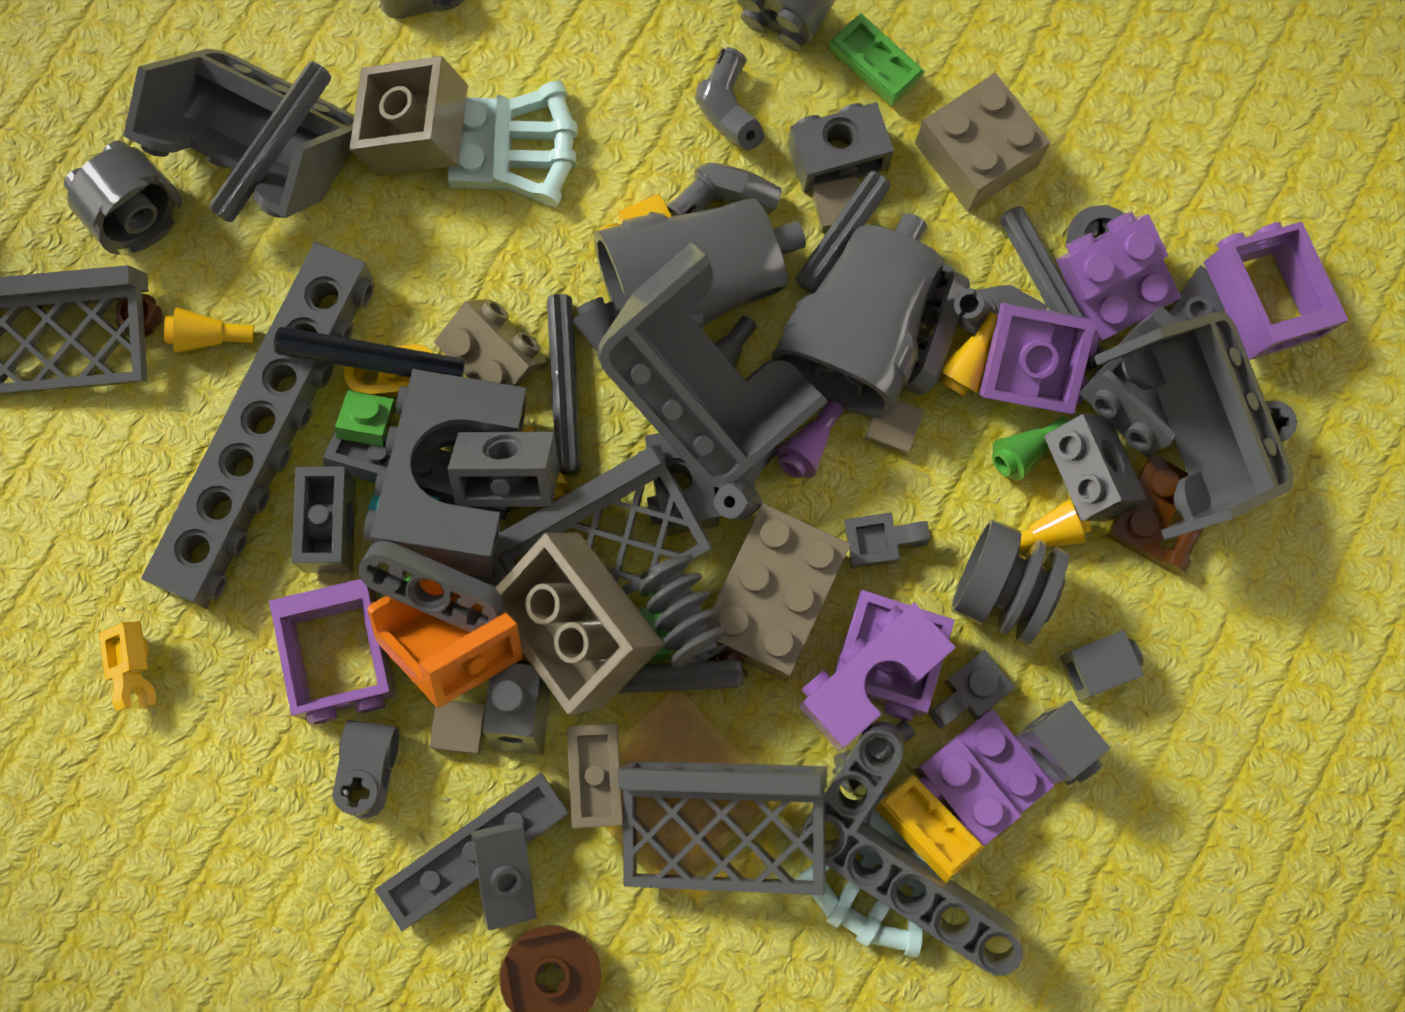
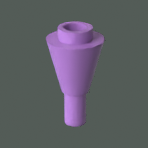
[776,400,844,478]

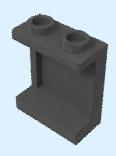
[1079,306,1179,458]

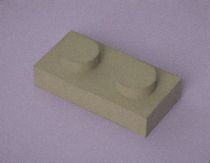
[567,723,623,829]

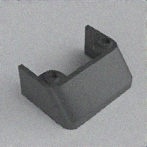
[1094,311,1293,540]

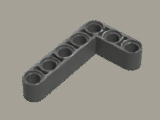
[802,721,1023,976]

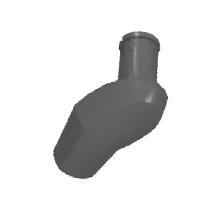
[695,47,765,151]
[666,162,782,216]
[954,285,1048,334]
[713,447,777,520]

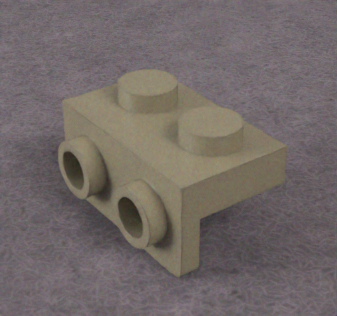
[434,299,549,387]

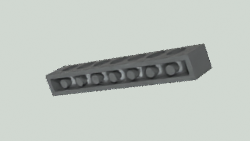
[141,241,374,609]

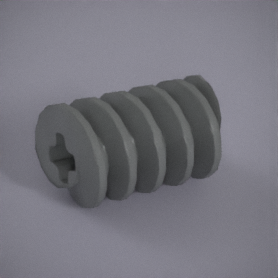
[639,555,727,669]

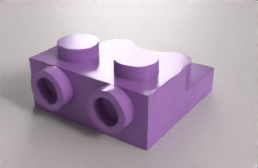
[1056,211,1181,341]
[979,302,1099,414]
[834,590,955,721]
[915,709,1054,846]

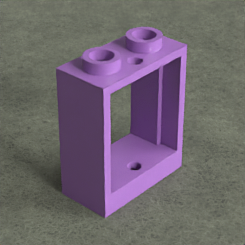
[1203,222,1348,360]
[269,579,397,725]

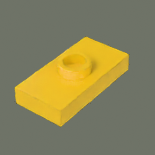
[875,774,984,883]

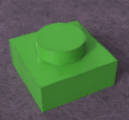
[335,390,395,447]

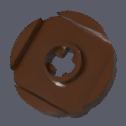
[500,925,602,1012]

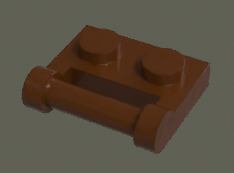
[1106,454,1205,576]

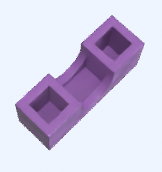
[799,602,955,751]

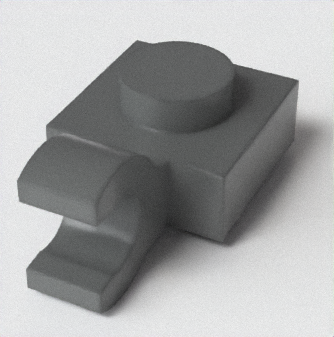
[844,512,931,569]
[928,650,1015,729]

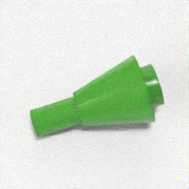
[992,416,1069,481]

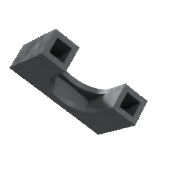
[364,369,527,578]

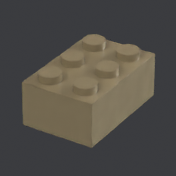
[708,503,850,682]
[495,533,665,715]

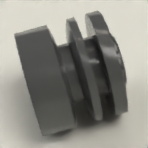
[951,519,1070,645]

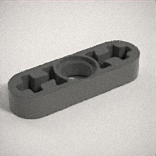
[903,265,970,395]
[358,541,503,632]

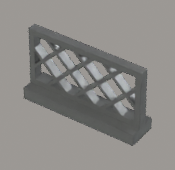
[0,265,149,395]
[495,445,713,595]
[618,761,827,895]

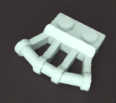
[448,81,578,207]
[794,792,926,958]

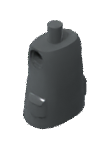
[594,198,806,330]
[771,214,944,418]

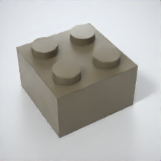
[349,56,468,176]
[915,72,1051,212]

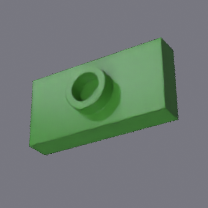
[829,13,925,106]

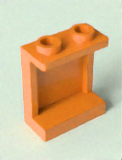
[367,579,523,709]

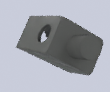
[483,660,550,755]

